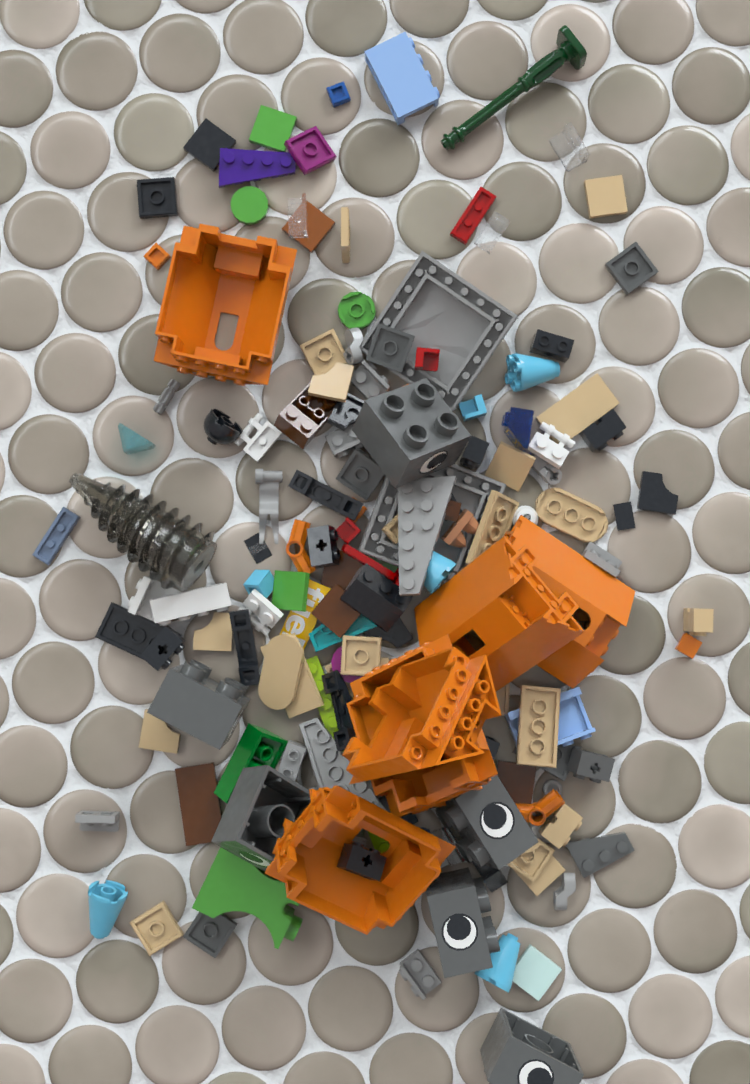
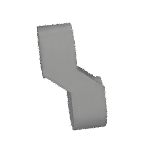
[343,327,364,365]
[530,452,562,485]
[553,873,576,910]

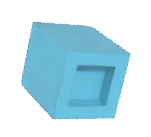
[459,394,487,422]
[243,570,274,599]

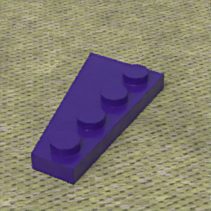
[219,148,296,188]

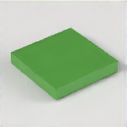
[249,105,297,152]
[272,570,310,612]

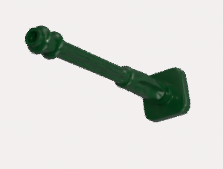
[441,25,587,150]

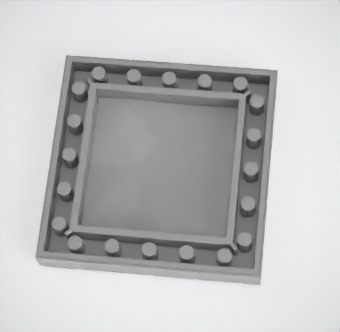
[360,251,518,412]
[358,464,506,584]

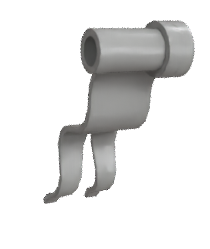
[255,469,282,544]

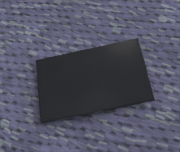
[613,502,636,531]
[244,533,272,564]

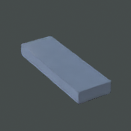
[32,507,81,565]

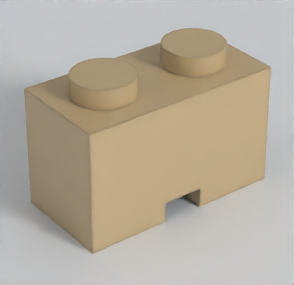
[683,608,714,636]
[538,804,583,849]

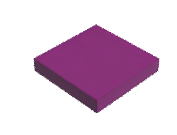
[284,126,337,175]

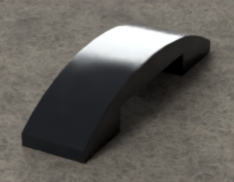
[288,470,364,521]
[229,609,260,686]
[321,670,356,752]

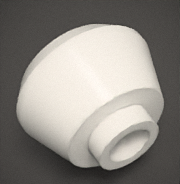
[513,506,538,525]

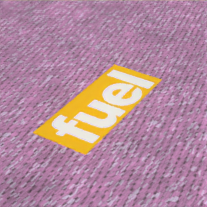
[280,579,331,649]

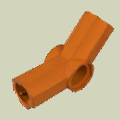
[286,519,316,574]
[515,789,565,826]

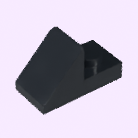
[473,861,508,892]

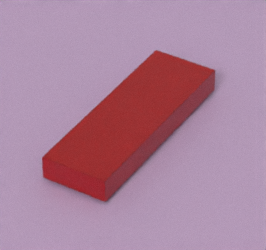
[450,187,497,245]
[341,544,396,580]

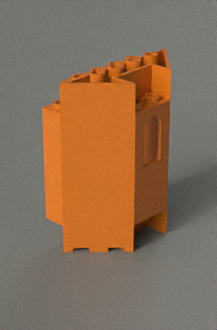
[153,223,297,386]
[502,515,635,689]
[414,536,585,692]
[346,634,498,818]
[342,647,502,785]
[265,785,456,935]

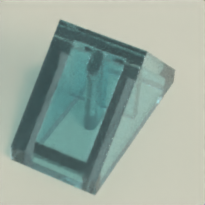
[118,423,156,455]

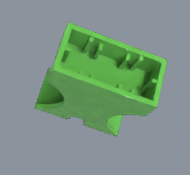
[192,847,303,949]

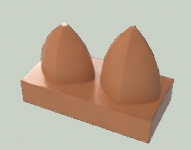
[440,509,479,548]

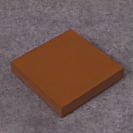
[282,199,335,253]

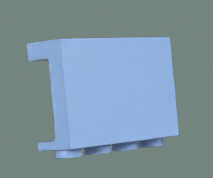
[365,32,440,125]
[504,687,596,747]

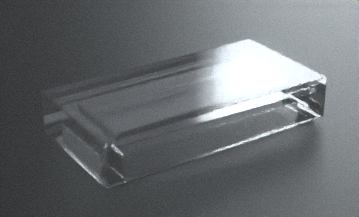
[474,211,511,254]

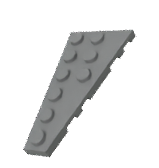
[398,476,457,596]
[299,718,387,811]

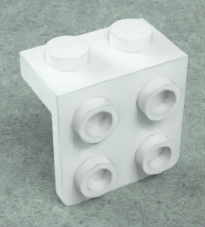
[128,576,181,626]

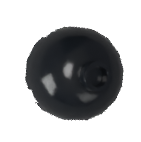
[203,409,243,445]

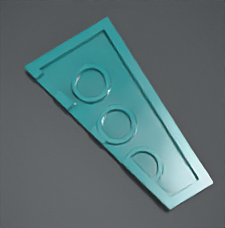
[309,615,378,652]

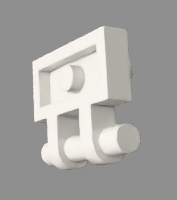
[234,413,283,462]
[526,422,575,469]
[237,589,284,636]

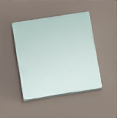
[513,944,562,1001]

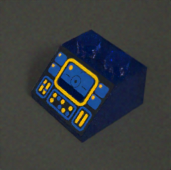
[501,407,534,452]

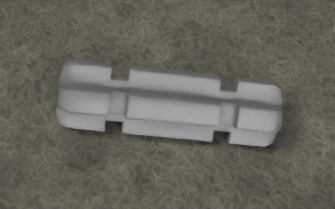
[153,379,180,415]

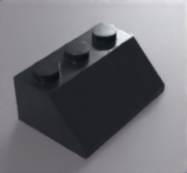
[340,563,413,632]

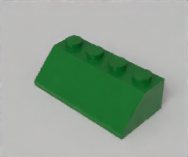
[214,723,288,804]

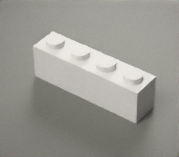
[150,582,231,626]

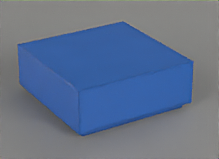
[326,81,351,108]

